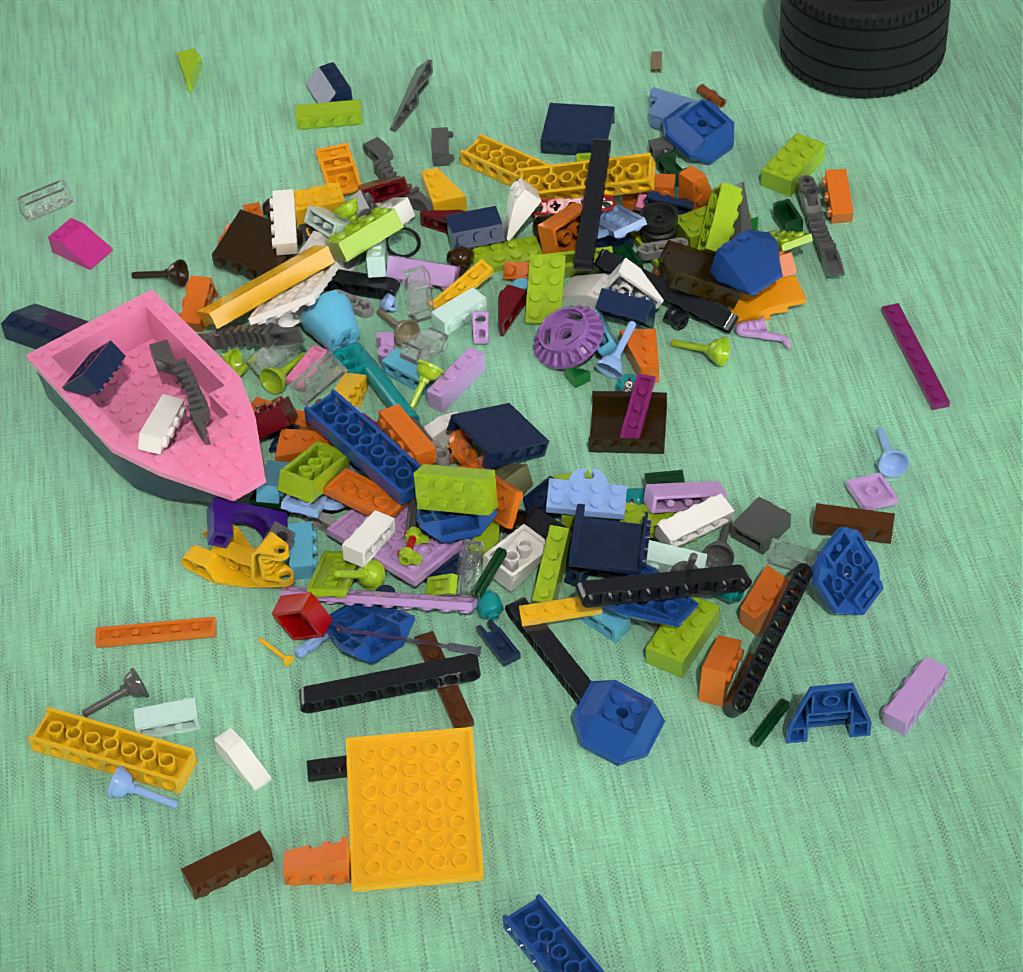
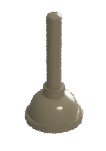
[377,309,420,347]

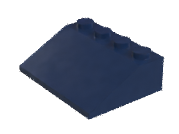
[1,303,89,349]

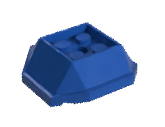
[662,99,734,165]
[811,527,883,615]
[572,680,665,766]

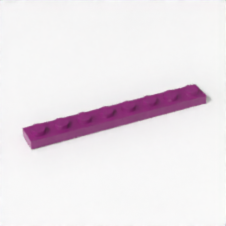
[881,303,950,410]

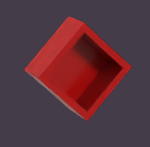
[271,592,332,640]

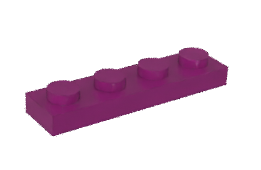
[620,373,656,438]

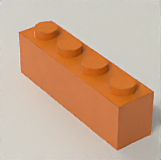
[377,404,436,466]

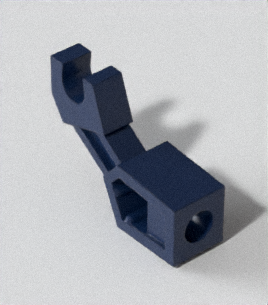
[565,566,591,586]

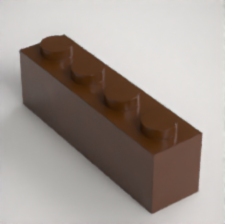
[812,503,895,544]
[181,830,274,900]

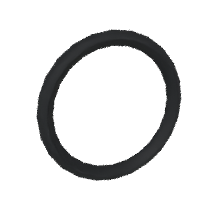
[385,227,421,258]

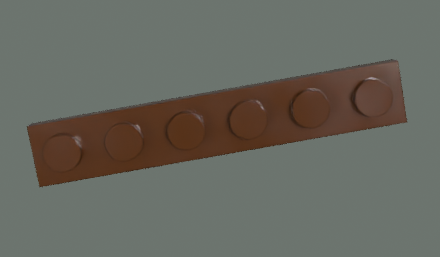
[414,631,474,728]

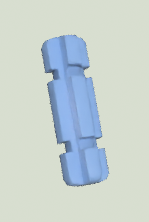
[294,633,330,659]

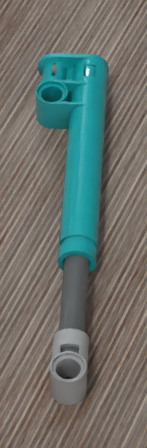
[331,343,451,466]

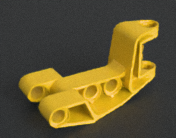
[181,525,295,588]

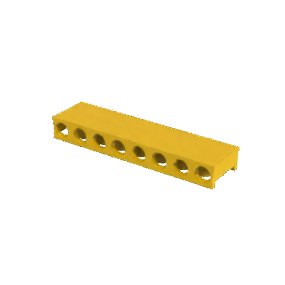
[460,134,551,187]
[519,153,656,199]
[197,245,335,329]
[28,707,198,794]

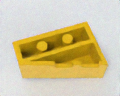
[421,168,467,211]
[334,372,368,411]

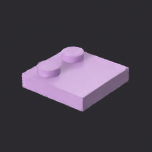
[846,473,899,510]

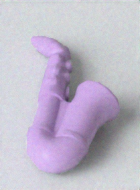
[735,316,791,349]

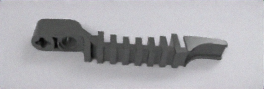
[362,137,434,212]
[799,175,845,277]
[198,322,305,350]
[149,340,211,445]

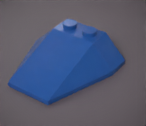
[710,229,783,296]
[416,509,497,543]
[602,564,699,627]
[326,604,415,664]
[786,682,872,744]

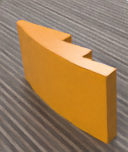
[315,143,361,196]
[727,275,806,325]

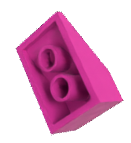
[48,218,113,270]

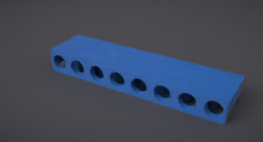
[304,389,421,506]
[503,894,605,972]

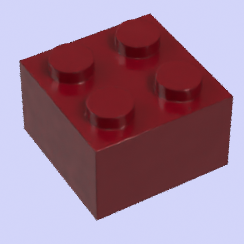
[253,396,298,439]

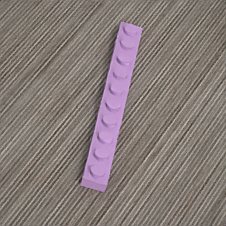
[280,586,478,613]

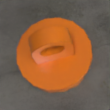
[444,429,478,465]

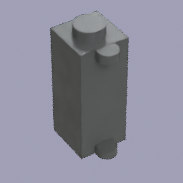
[431,127,454,167]

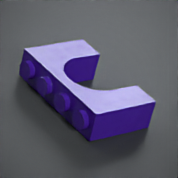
[207,497,288,548]

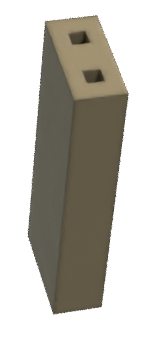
[651,51,662,73]

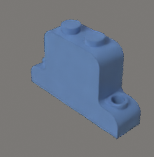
[649,87,698,131]

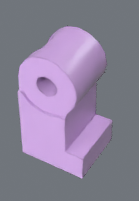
[472,312,490,345]
[376,332,396,365]

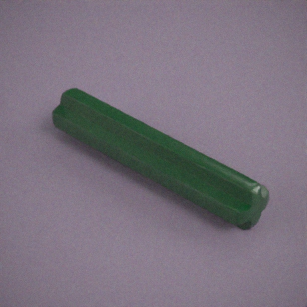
[471,547,507,600]
[750,698,790,748]

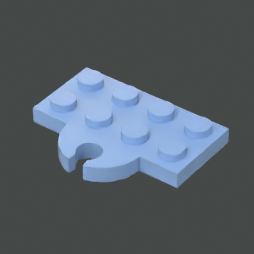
[597,205,647,239]
[546,468,627,520]
[281,494,346,518]

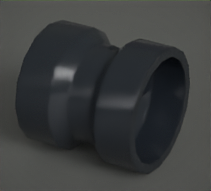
[664,306,689,331]

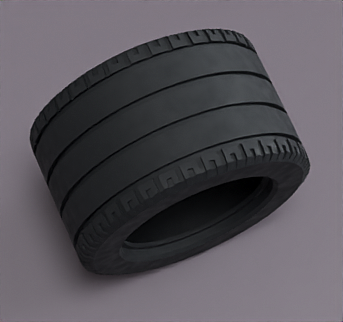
[779,0,951,98]

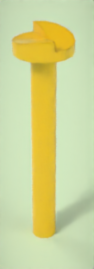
[258,637,294,667]

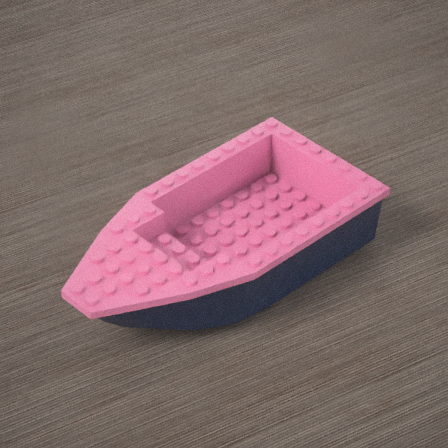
[26,289,266,502]

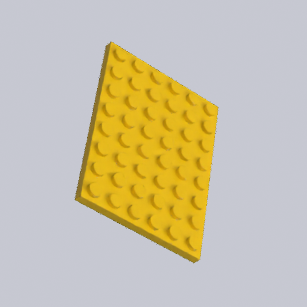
[346,727,484,892]

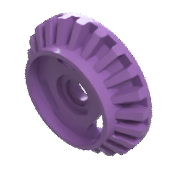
[533,305,604,370]

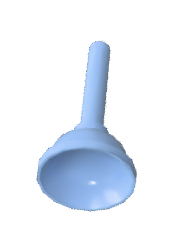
[595,321,636,379]
[877,428,909,477]
[107,766,178,809]

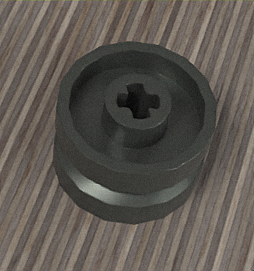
[640,202,678,243]

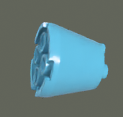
[300,290,360,354]

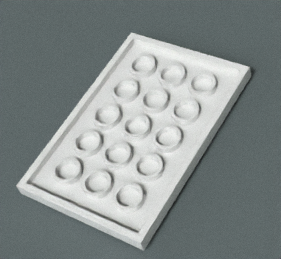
[248,261,339,325]

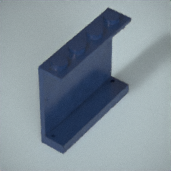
[540,103,615,155]
[447,403,549,469]
[569,504,651,575]

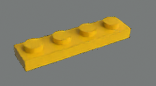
[429,259,494,310]
[519,597,602,627]

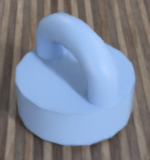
[379,293,397,312]

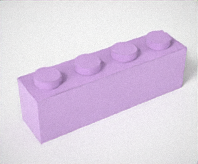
[386,255,460,290]
[427,347,486,413]
[643,481,727,513]
[882,657,948,736]

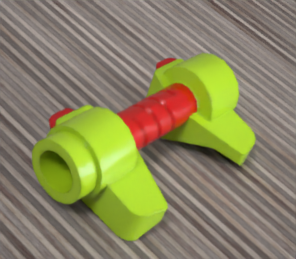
[397,527,429,565]

